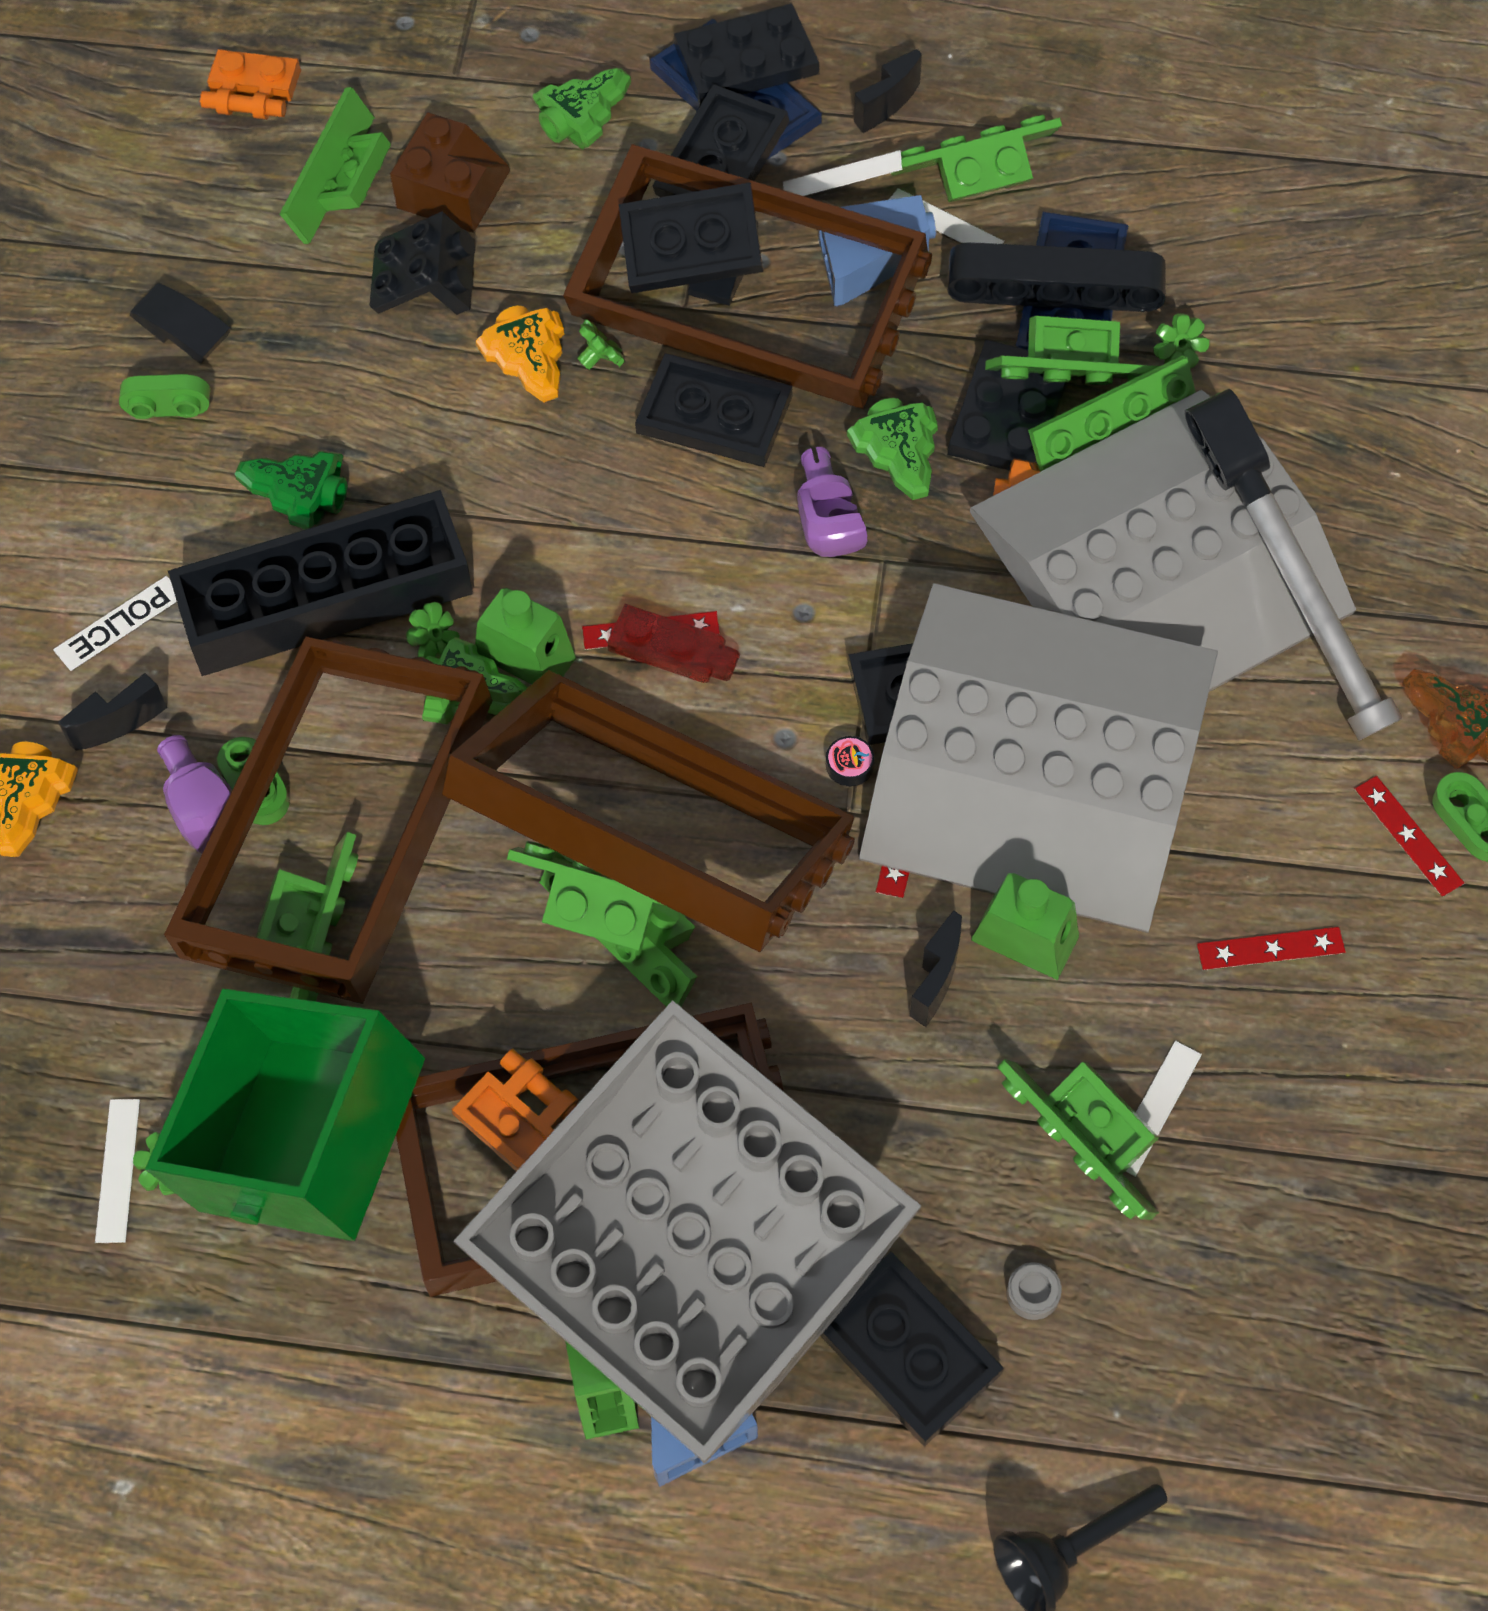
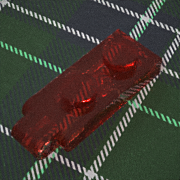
[607,604,740,683]

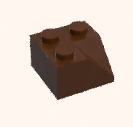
[390,112,510,233]

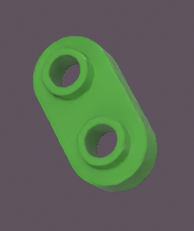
[119,374,211,419]
[217,737,290,825]
[1432,772,1488,862]

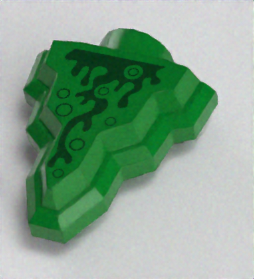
[234,450,347,530]

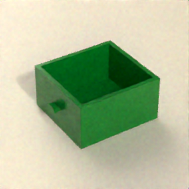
[145,989,426,1241]

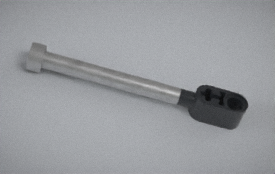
[1184,389,1403,741]

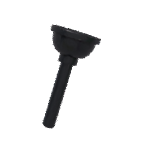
[993,1484,1168,1611]

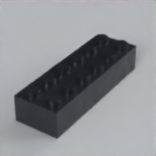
[168,490,473,676]

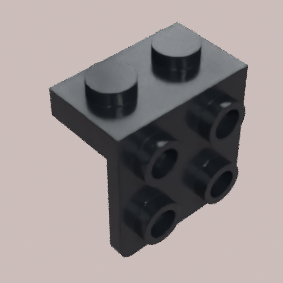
[370,211,475,315]

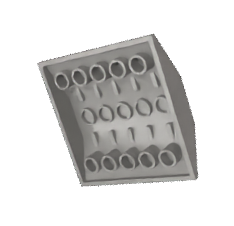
[969,389,1356,692]
[859,583,1218,933]
[454,1000,921,1463]

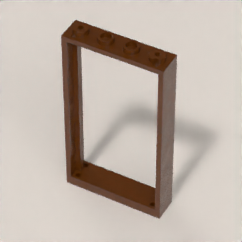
[563,144,932,409]
[164,637,493,1004]
[442,670,855,952]
[396,1002,784,1297]

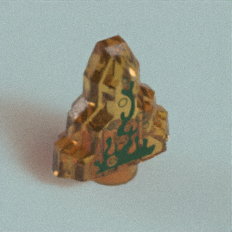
[1402,668,1488,770]

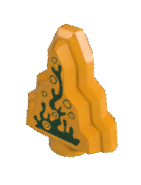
[476,305,565,403]
[0,742,78,857]

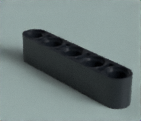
[947,242,1166,312]

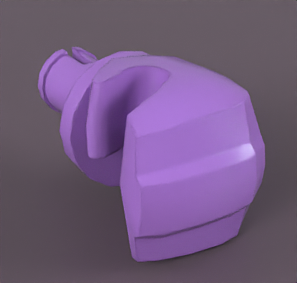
[797,447,867,557]
[157,735,232,853]

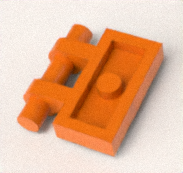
[200,50,301,120]
[452,1049,579,1172]

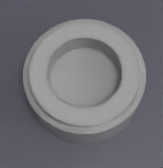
[1006,1262,1062,1320]

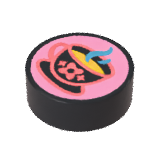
[826,736,874,787]

